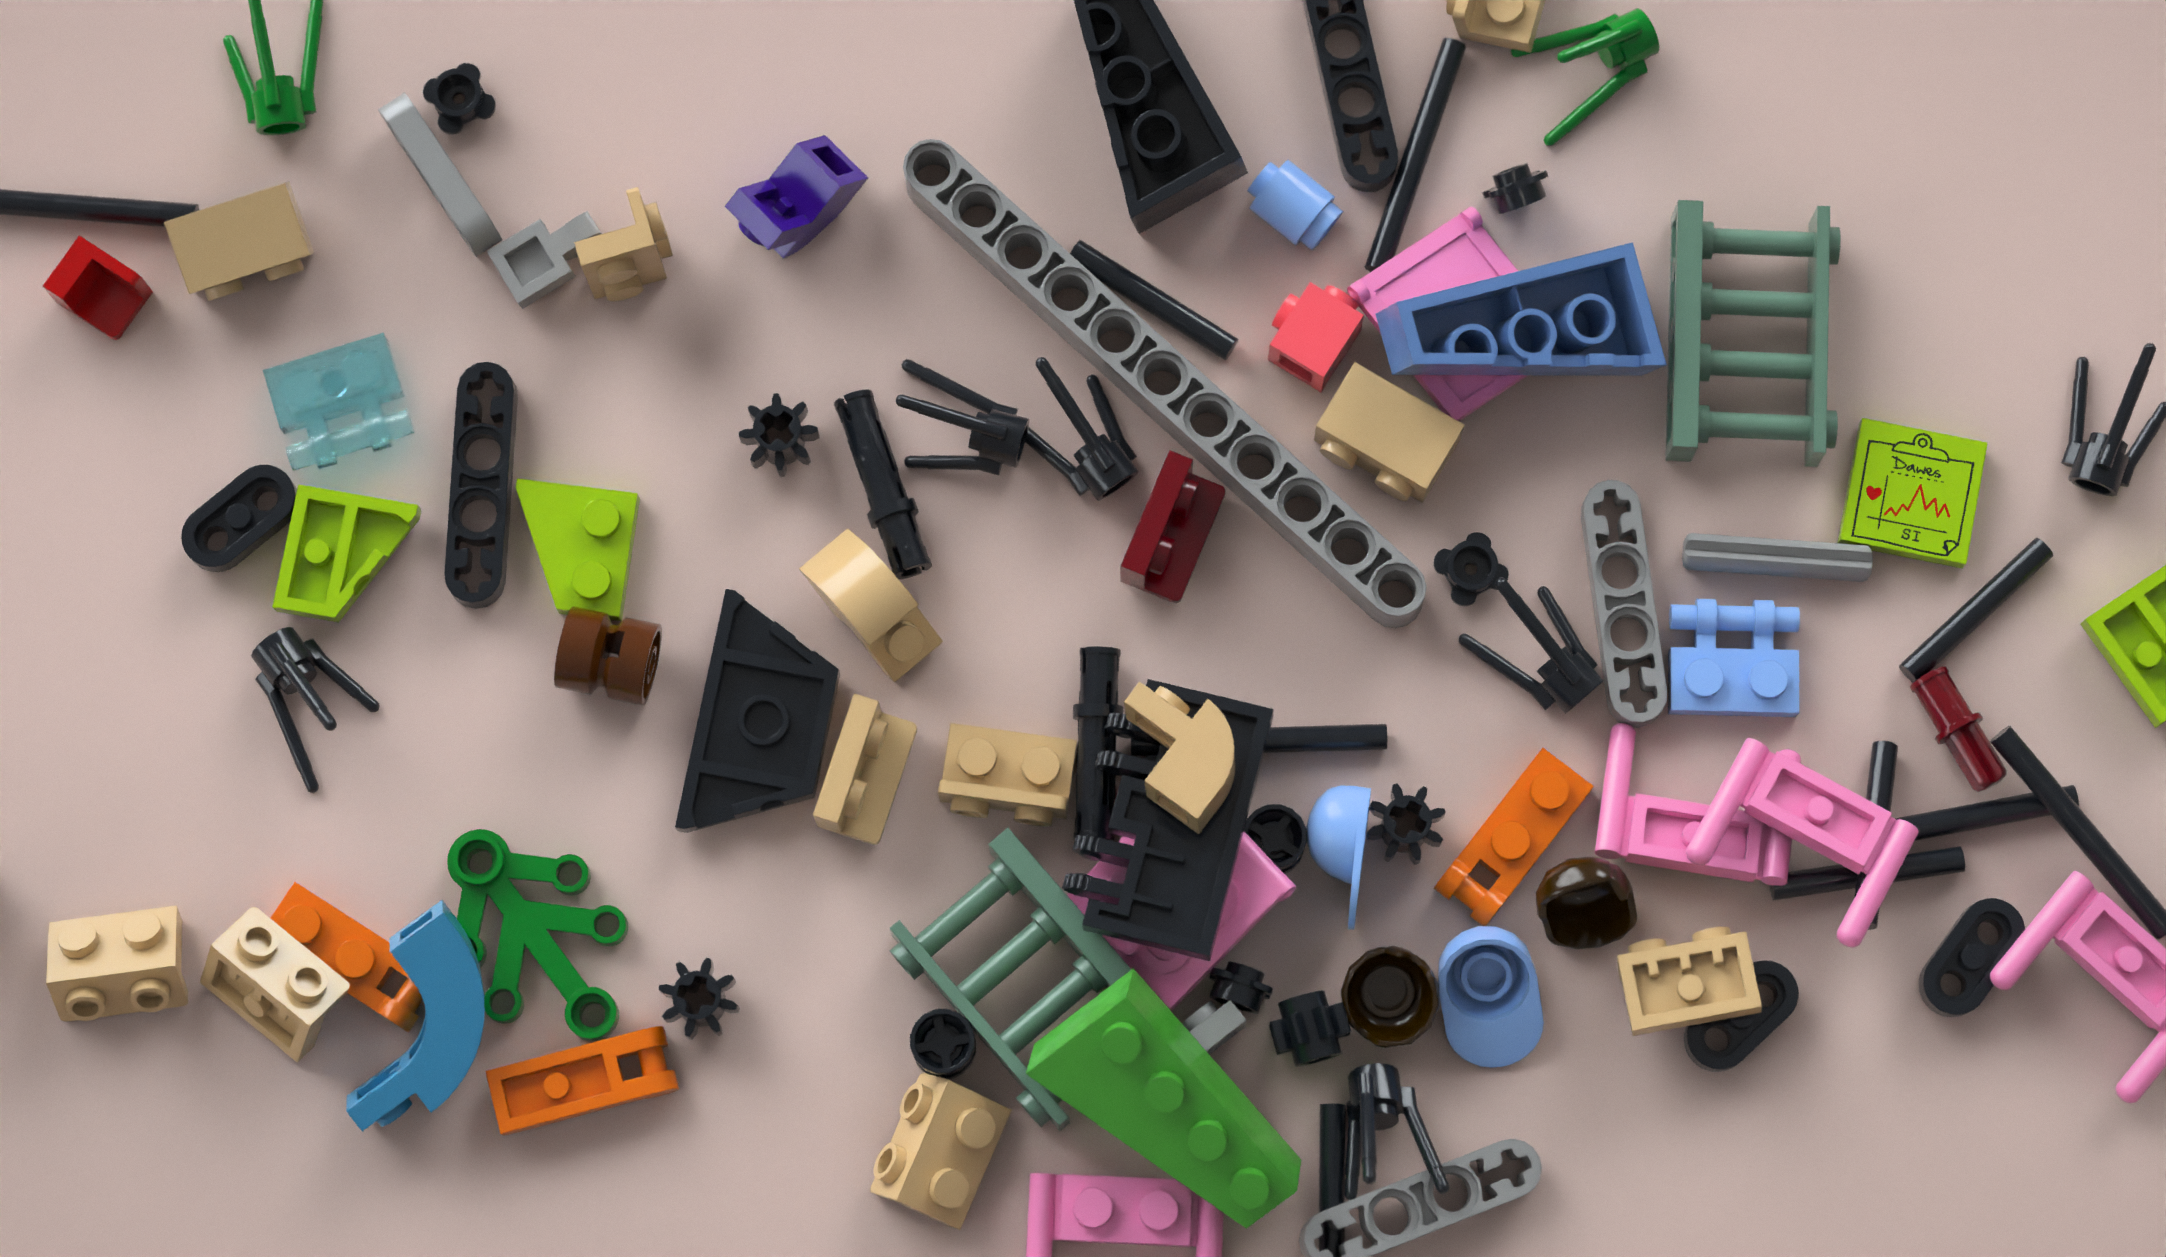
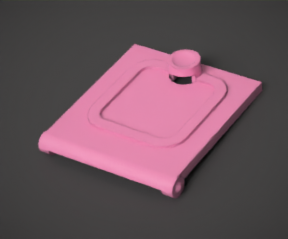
[1347,207,1528,421]
[1067,831,1296,1011]

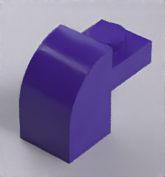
[725,135,868,259]

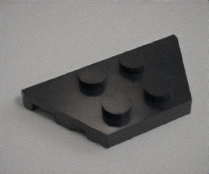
[675,589,840,833]

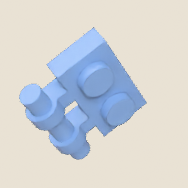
[1668,599,1800,717]

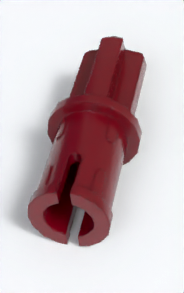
[1910,666,2007,792]

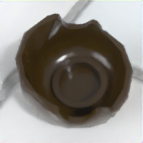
[1535,857,1637,949]
[1340,946,1440,1048]

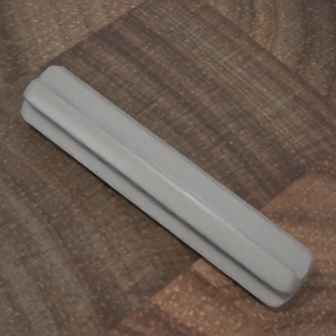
[1682,533,1873,582]

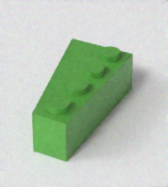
[1025,968,1301,1229]

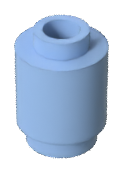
[1247,160,1343,250]

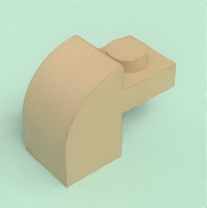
[799,528,943,682]
[1124,681,1235,834]

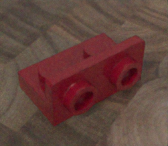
[1120,450,1226,604]

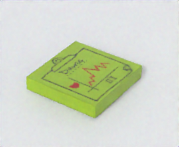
[1837,418,1987,569]

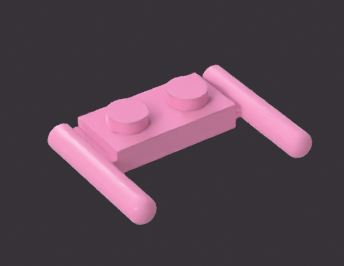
[1595,723,1801,886]
[1686,738,1919,947]
[1990,871,2166,1103]
[1026,1173,1224,1257]

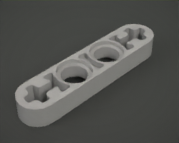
[1581,480,1667,728]
[1299,1139,1542,1257]

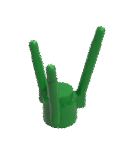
[223,0,323,135]
[1511,8,1660,146]

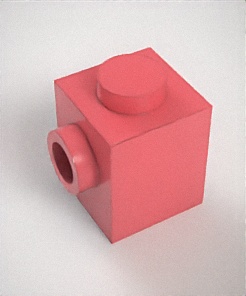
[1268,282,1364,392]

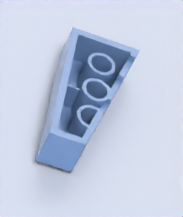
[1376,242,1667,376]

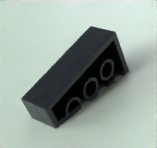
[1074,0,1248,234]

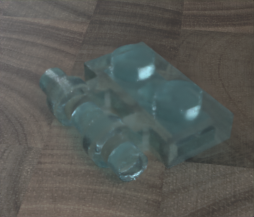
[263,332,415,471]

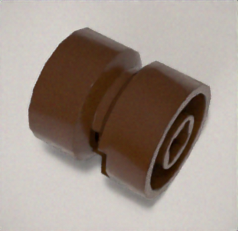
[554,606,662,706]

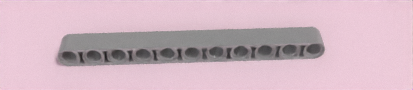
[903,139,1426,628]

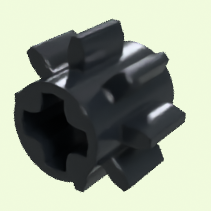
[739,393,820,477]
[1366,783,1446,865]
[658,958,740,1040]
[1269,990,1351,1067]

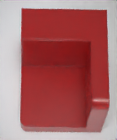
[43,235,153,340]

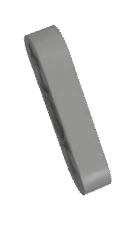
[378,93,502,257]

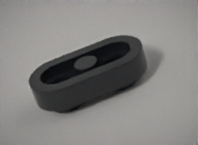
[181,465,297,572]
[1919,898,2025,1017]
[1684,960,1799,1072]

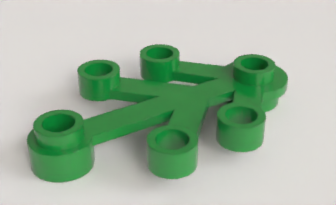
[447,829,628,1041]

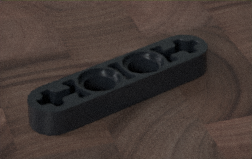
[1302,0,1398,192]
[444,362,518,609]

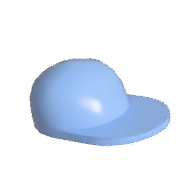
[1307,785,1371,930]
[1438,926,1544,1068]

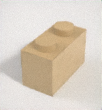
[164,181,314,301]
[1314,362,1465,503]

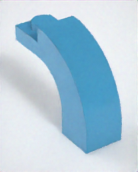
[346,900,485,1131]

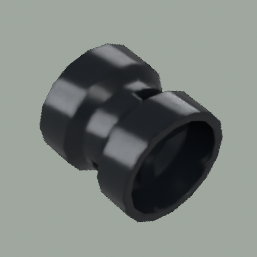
[1244,804,1307,874]
[910,1009,976,1079]

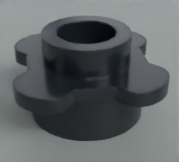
[423,63,496,135]
[1482,163,1548,214]
[1433,532,1509,607]
[1209,961,1273,1014]

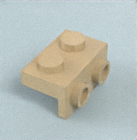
[574,187,673,301]
[46,905,188,1022]
[870,1073,1011,1230]

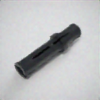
[834,389,932,579]
[1073,646,1123,841]

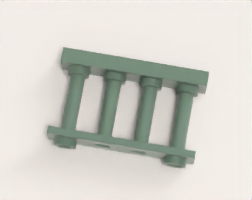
[1665,200,1841,467]
[889,828,1132,1131]

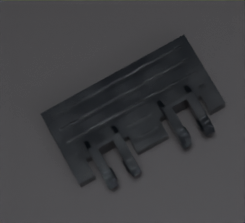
[1062,679,1274,961]

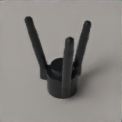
[2061,343,2166,496]
[1025,357,1138,501]
[896,359,1030,476]
[1458,577,1603,714]
[251,627,380,793]
[1344,1063,1449,1200]

